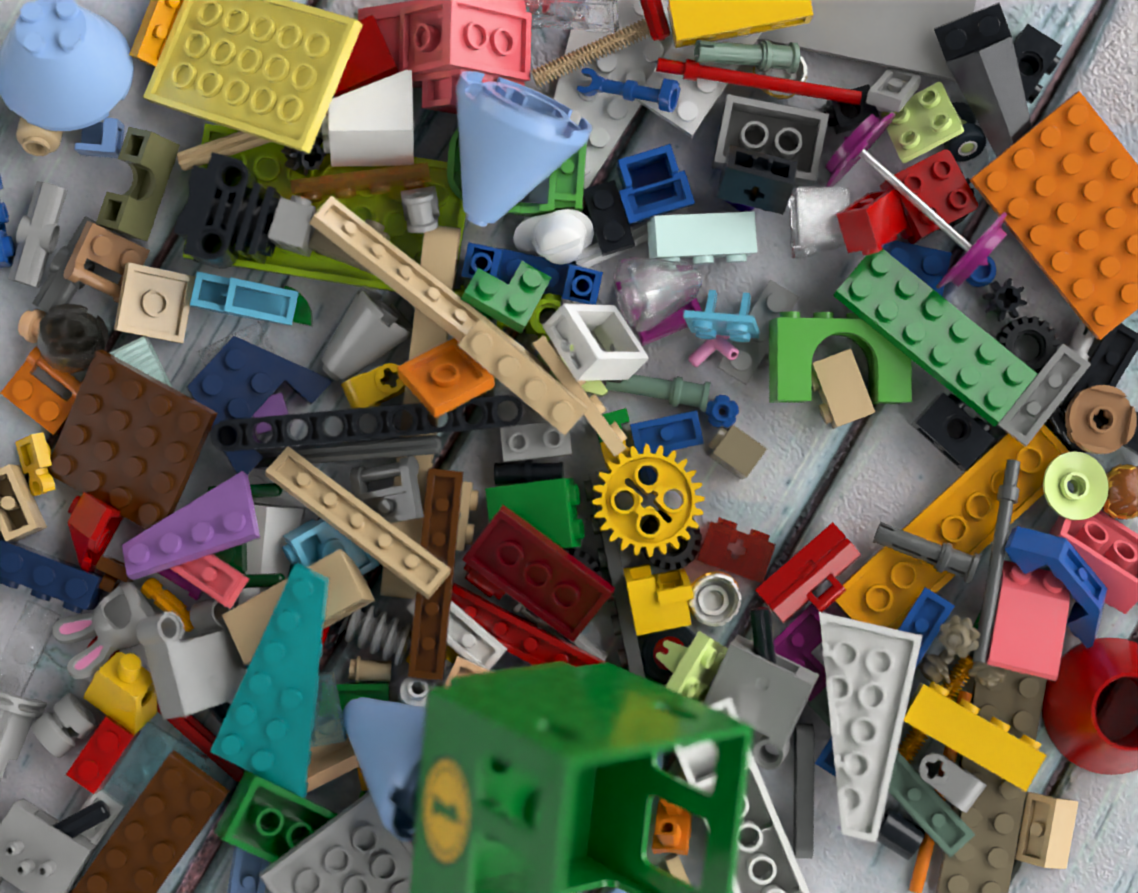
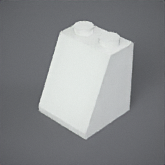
[322,70,414,167]

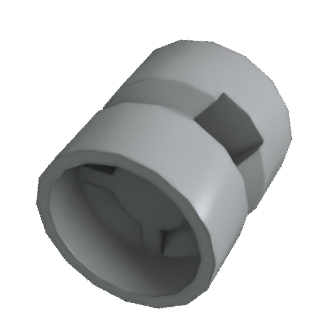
[31,693,98,758]

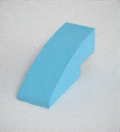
[190,271,299,326]

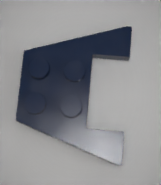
[186,336,332,475]

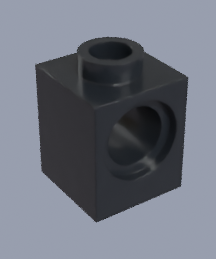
[823,84,879,135]

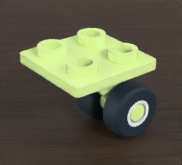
[881,82,986,163]

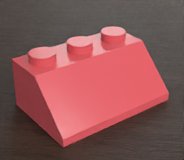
[1048,510,1138,614]

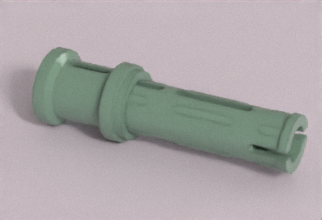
[694,40,800,73]
[606,374,711,412]

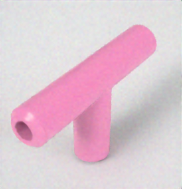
[688,313,739,367]

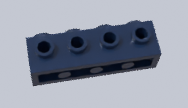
[0,536,104,614]

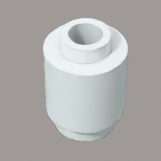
[397,677,435,707]

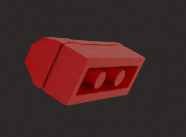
[755,522,861,624]

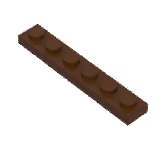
[408,468,464,680]

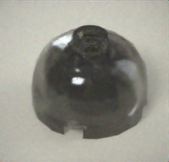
[37,303,108,374]

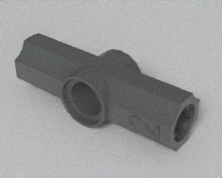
[32,216,112,319]

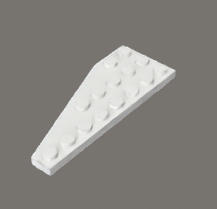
[524,0,673,220]

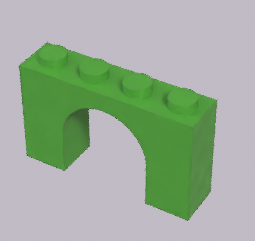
[769,311,912,404]

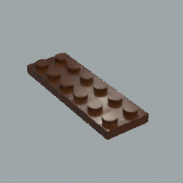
[71,750,230,893]

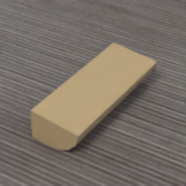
[222,549,375,665]

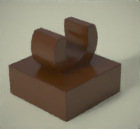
[95,555,134,593]

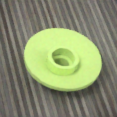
[1043,452,1109,520]

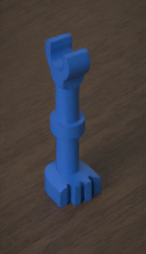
[576,68,681,113]

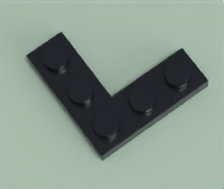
[1061,323,1138,455]

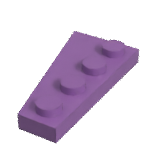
[122,471,260,580]

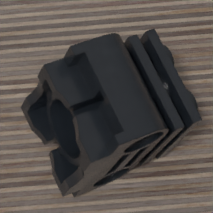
[174,152,283,269]

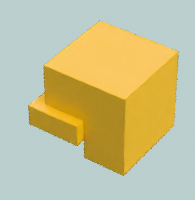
[623,563,694,636]

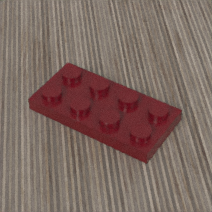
[462,505,615,642]

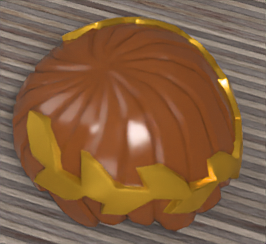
[1102,464,1138,520]

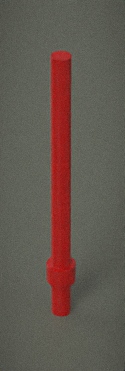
[656,58,862,105]

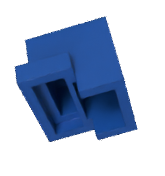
[617,144,695,225]

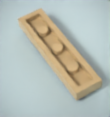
[458,317,588,435]
[532,335,627,457]

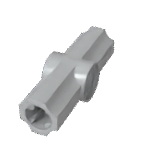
[8,181,67,288]

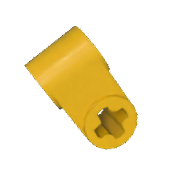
[341,363,406,409]

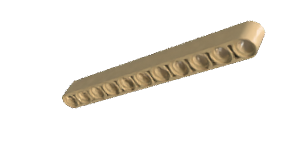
[381,225,461,600]

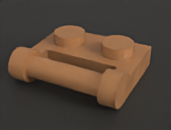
[64,221,150,303]

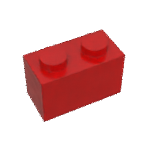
[836,188,908,255]
[65,716,142,794]

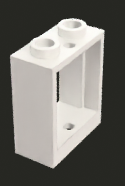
[543,304,649,381]

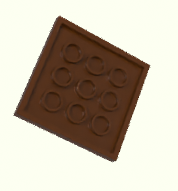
[47,350,218,530]

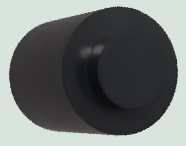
[877,808,925,860]

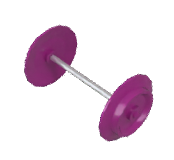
[825,112,1007,289]

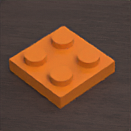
[397,338,495,418]

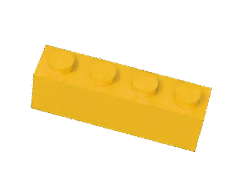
[667,0,813,48]
[904,681,1047,791]

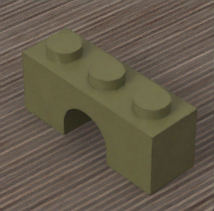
[96,127,180,241]

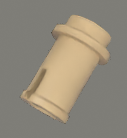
[349,656,392,684]

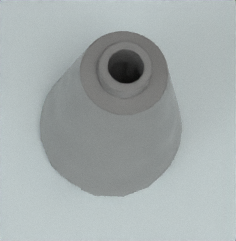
[321,286,413,381]

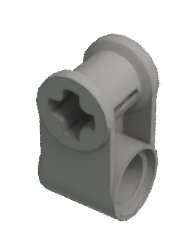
[401,186,440,233]
[919,752,987,813]

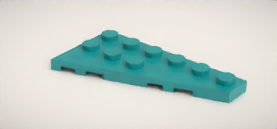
[210,563,329,798]

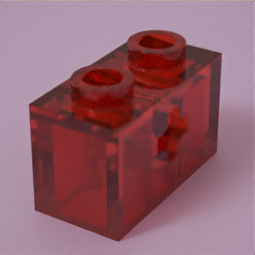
[695,517,776,583]

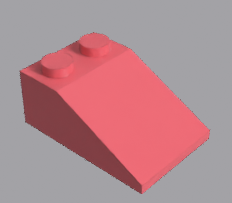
[987,560,1070,681]

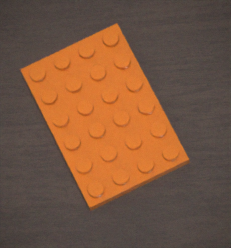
[969,91,1138,340]

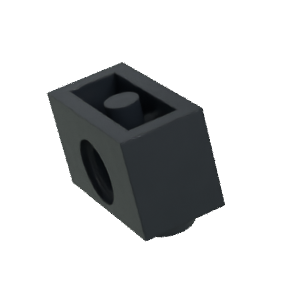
[1013,24,1062,104]
[911,392,995,470]

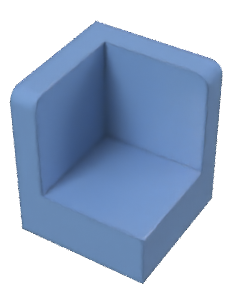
[74,118,125,158]

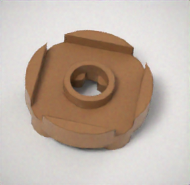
[1065,385,1137,454]

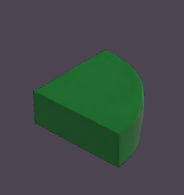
[284,285,313,327]

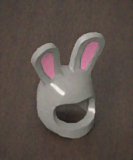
[52,582,156,679]

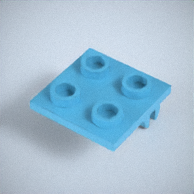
[683,290,760,342]

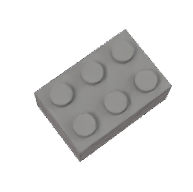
[712,94,829,188]

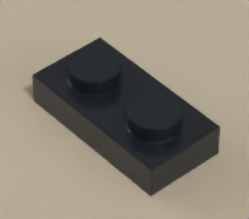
[583,180,635,257]

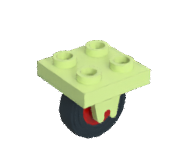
[641,626,728,703]

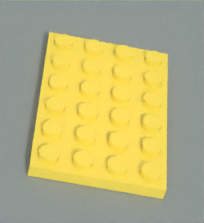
[143,0,363,153]

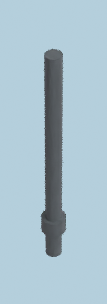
[972,459,1021,664]

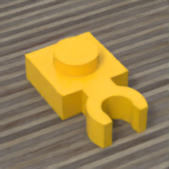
[15,432,55,496]

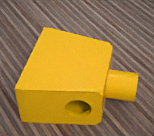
[83,652,157,735]

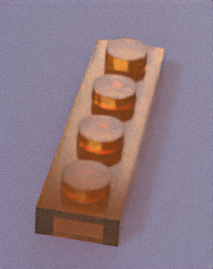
[290,162,432,203]

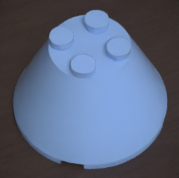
[0,0,134,131]

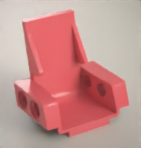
[358,0,532,115]

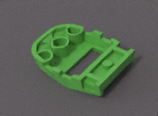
[447,128,587,217]

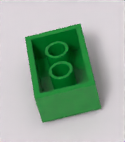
[214,770,338,863]

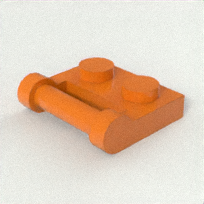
[0,345,83,436]

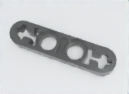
[793,723,815,859]

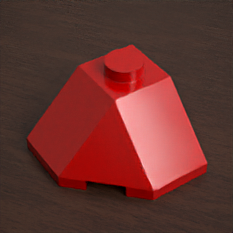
[67,492,124,572]

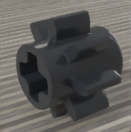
[281,137,326,176]
[982,278,1027,322]

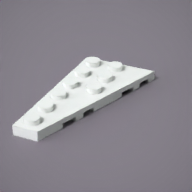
[819,612,922,843]

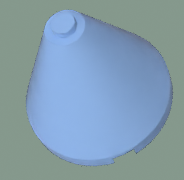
[456,71,592,227]
[342,697,426,842]

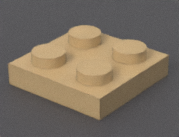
[114,262,195,344]

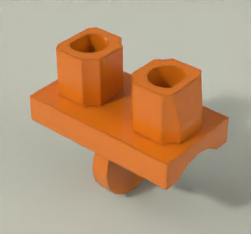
[652,797,693,855]

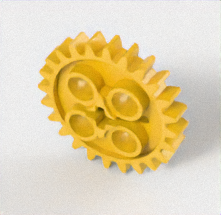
[592,444,705,557]

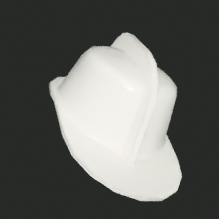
[513,209,594,265]

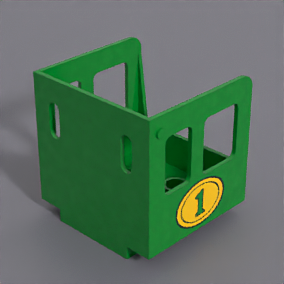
[410,661,753,893]

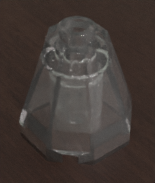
[613,257,702,333]

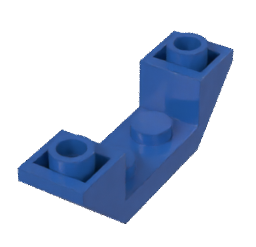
[461,242,603,305]
[1004,526,1108,648]

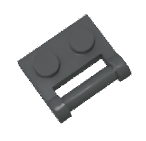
[350,456,424,524]

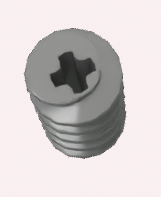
[338,605,412,666]

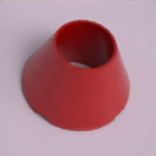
[1041,637,1138,775]

